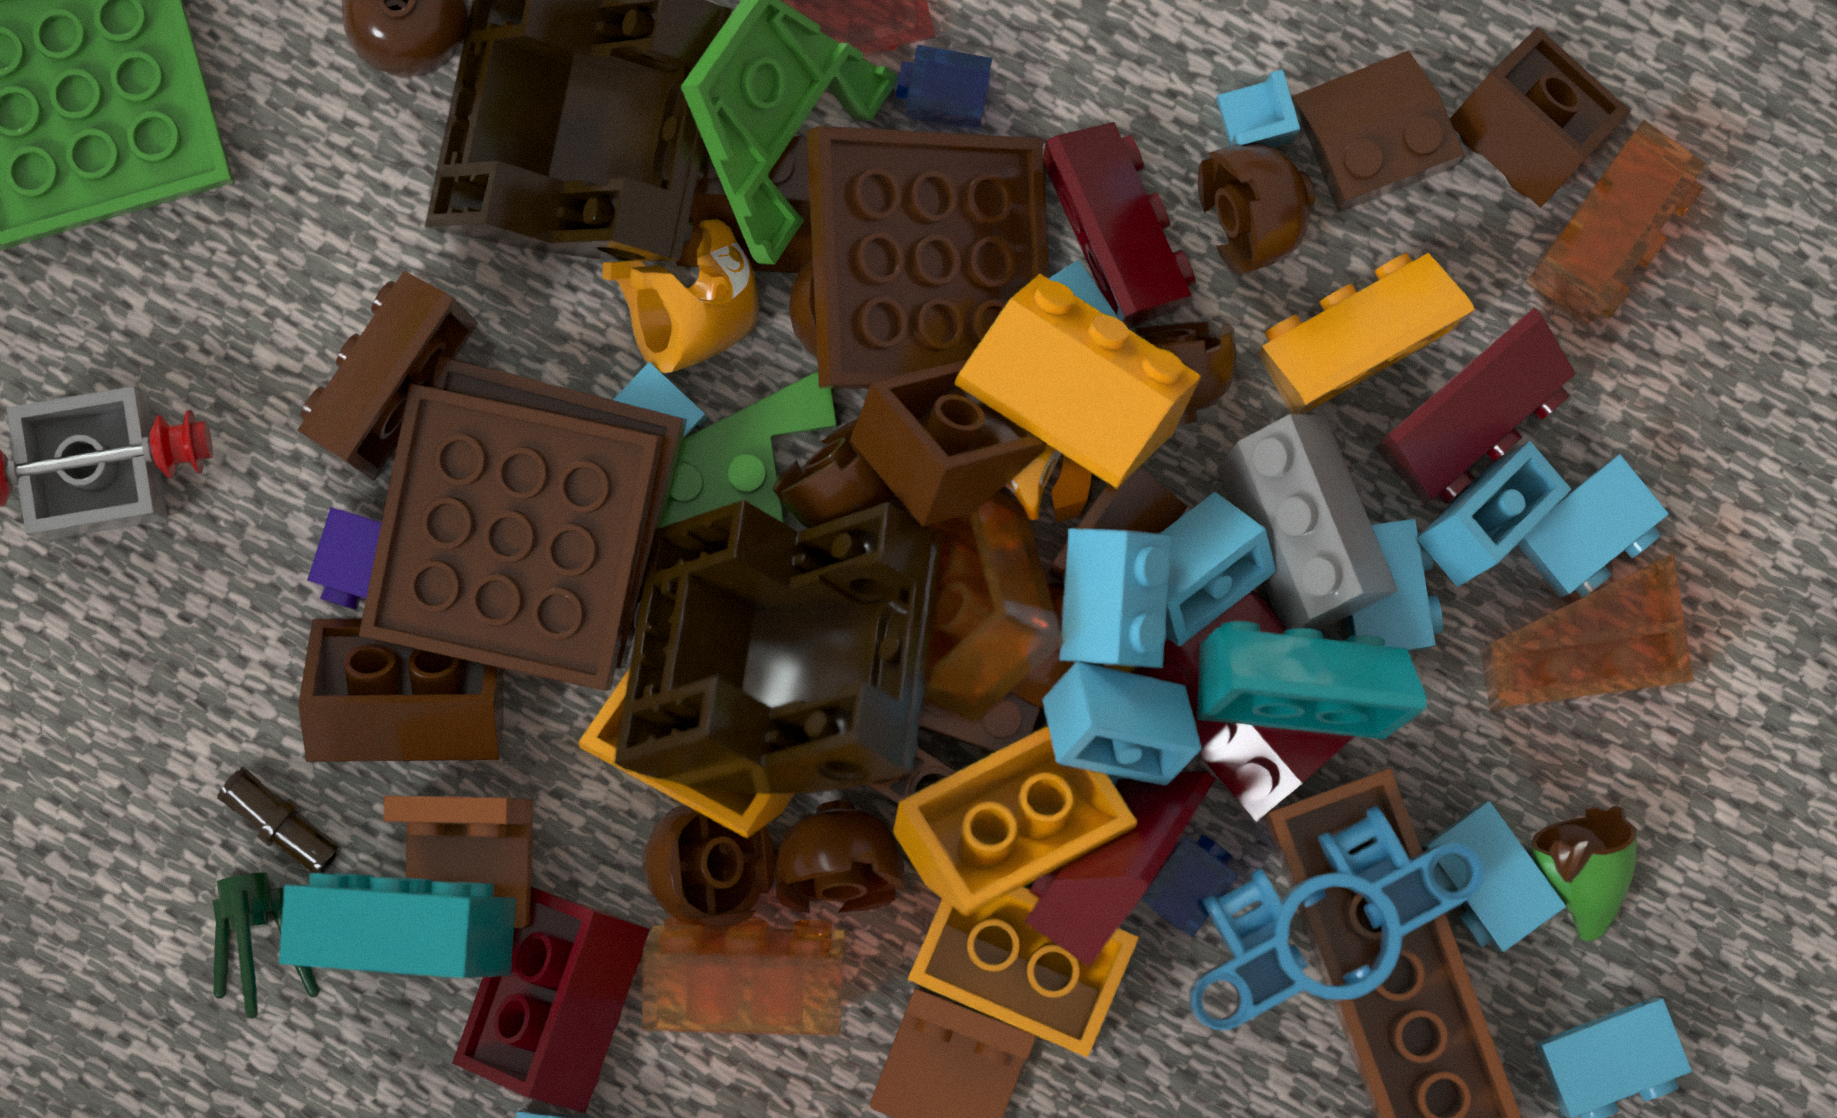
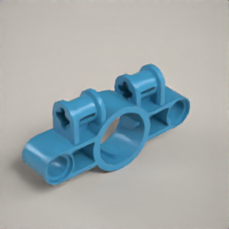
[1188,805,1484,1030]

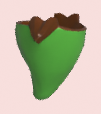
[1532,806,1638,942]

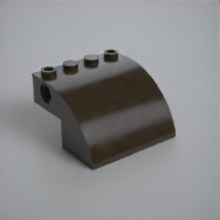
[424,0,732,261]
[614,499,943,794]

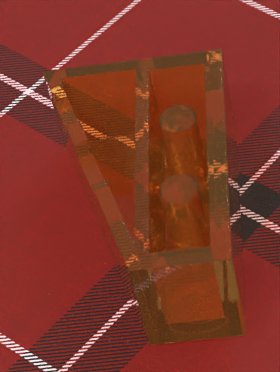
[1525,119,1706,326]
[1481,553,1694,713]

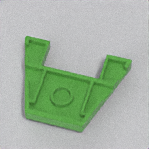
[681,0,899,264]
[661,371,837,527]

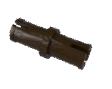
[217,767,342,873]

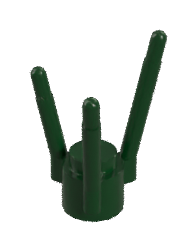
[212,872,320,1019]

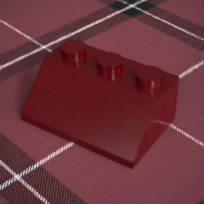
[1043,122,1196,330]
[1375,307,1576,505]
[1131,590,1355,822]
[1024,771,1216,967]
[452,886,650,1113]

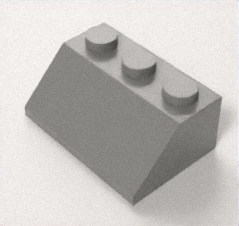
[1217,414,1398,631]

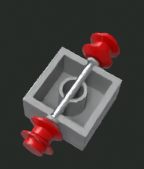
[0,386,213,541]

